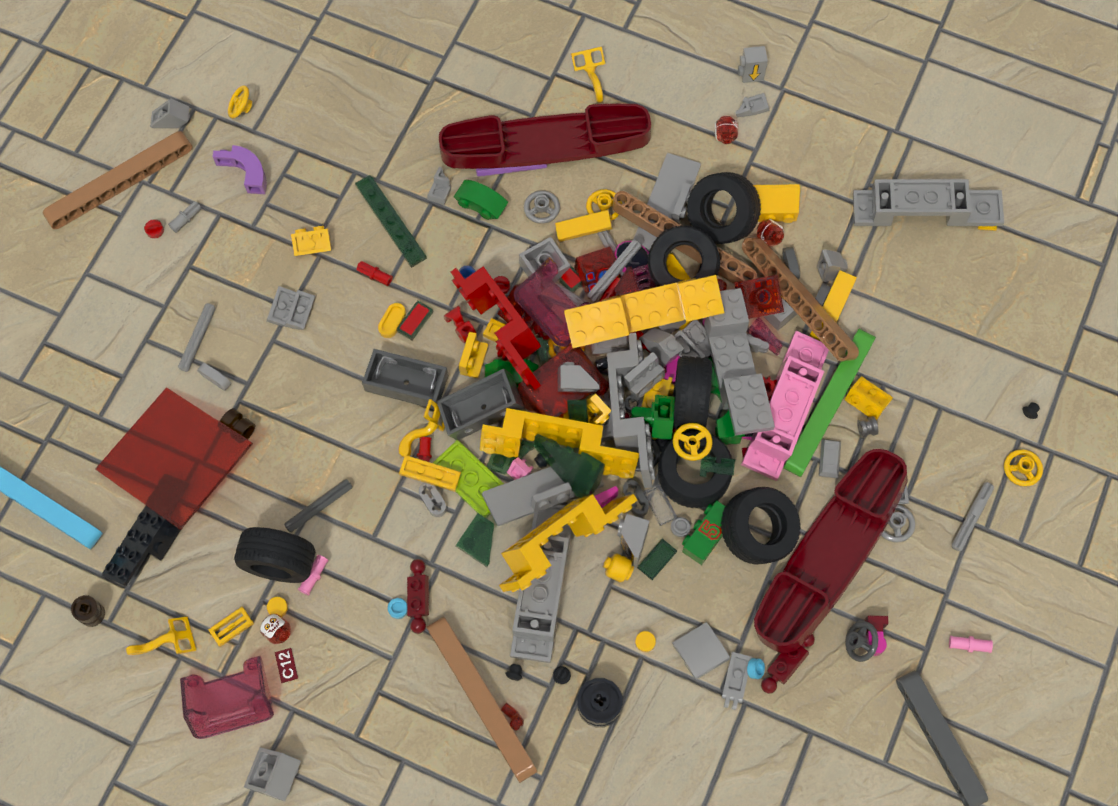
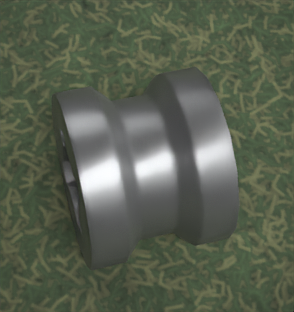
[857,416,879,438]

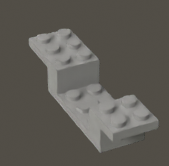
[853,179,1004,226]
[704,288,775,435]
[607,333,655,488]
[510,504,572,663]

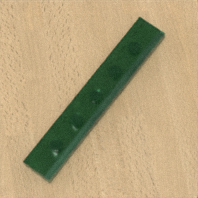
[355,175,427,268]

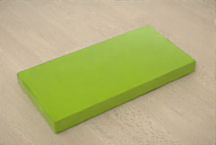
[433,440,504,520]

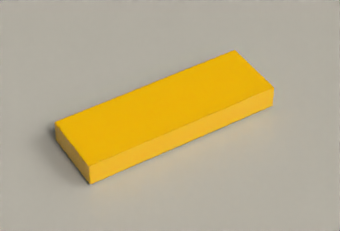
[555,210,612,242]
[399,455,461,492]

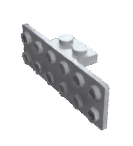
[633,153,701,251]
[482,457,604,526]

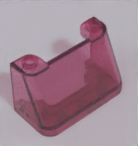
[514,257,592,347]
[180,656,274,739]

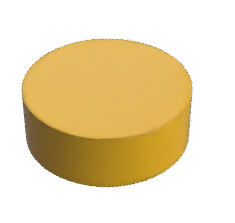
[267,597,288,617]
[635,631,656,652]

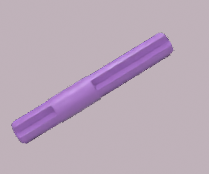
[476,164,547,176]

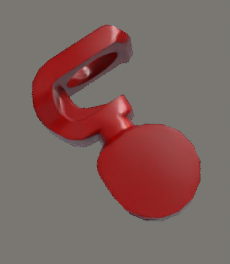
[444,306,476,344]

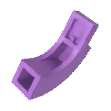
[212,145,267,194]

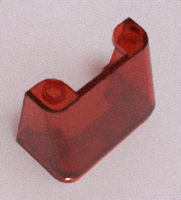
[518,344,609,418]

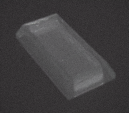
[643,484,678,526]

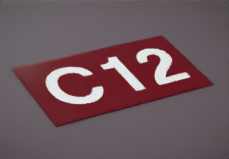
[275,648,298,683]

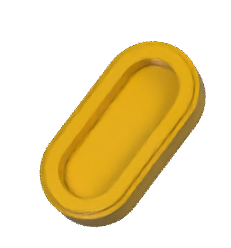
[378,303,406,338]

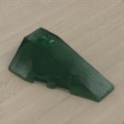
[534,434,605,498]

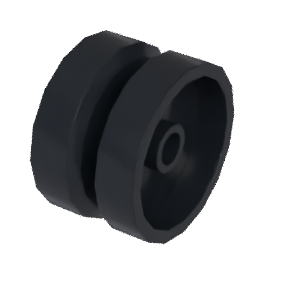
[577,678,623,728]

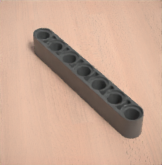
[896,670,988,806]

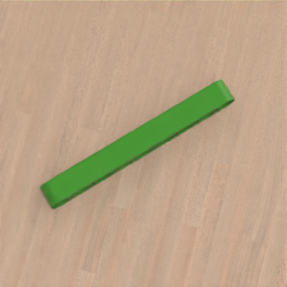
[783,329,876,477]

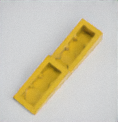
[809,270,857,341]

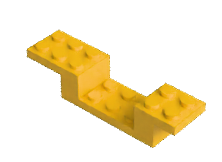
[564,275,724,348]
[480,408,639,479]
[499,494,637,592]

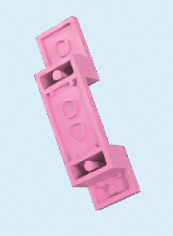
[741,331,829,481]

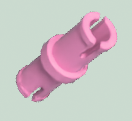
[298,554,329,596]
[949,636,993,653]

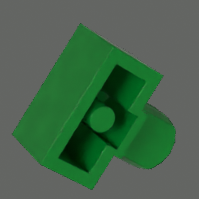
[631,395,675,439]

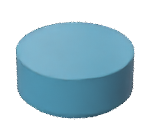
[388,598,407,619]
[747,658,765,679]

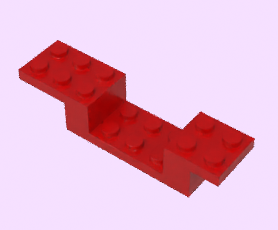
[450,266,542,390]

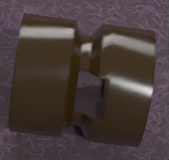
[218,408,256,444]
[71,595,105,627]

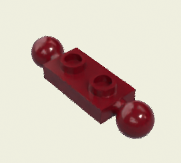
[407,559,429,634]
[761,634,815,694]

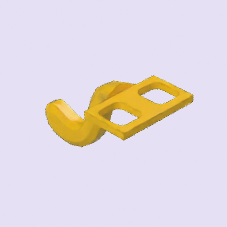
[571,47,605,103]
[399,399,445,457]
[126,617,196,655]

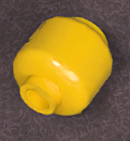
[603,553,634,583]

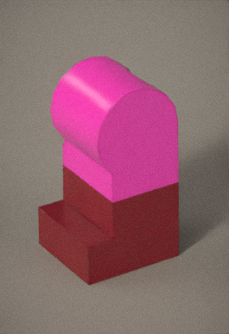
[865,616,889,656]

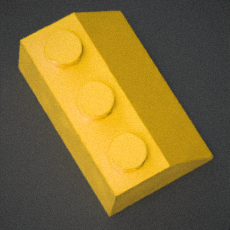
[753,184,800,223]

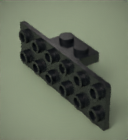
[102,475,190,586]

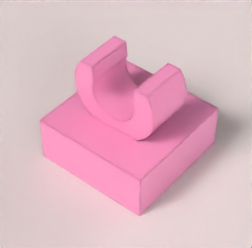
[507,457,533,480]

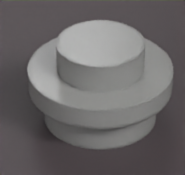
[671,517,691,537]

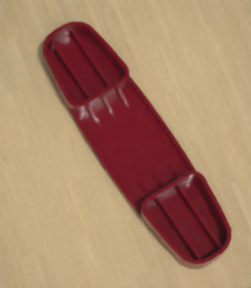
[439,103,651,169]
[754,449,908,653]

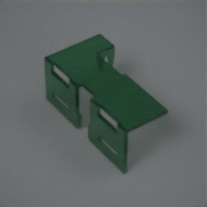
[700,456,736,477]

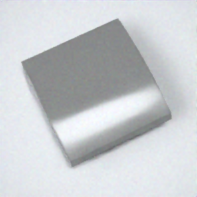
[266,286,315,330]
[674,320,711,358]
[624,352,665,401]
[672,622,730,680]

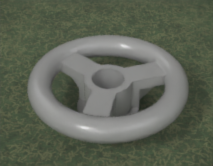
[524,191,560,224]
[881,505,915,542]

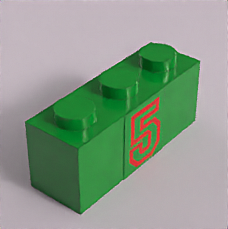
[682,501,726,566]

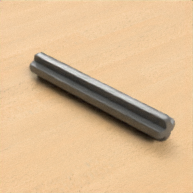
[284,479,352,532]

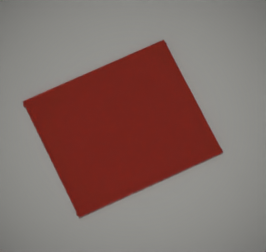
[95,387,253,530]

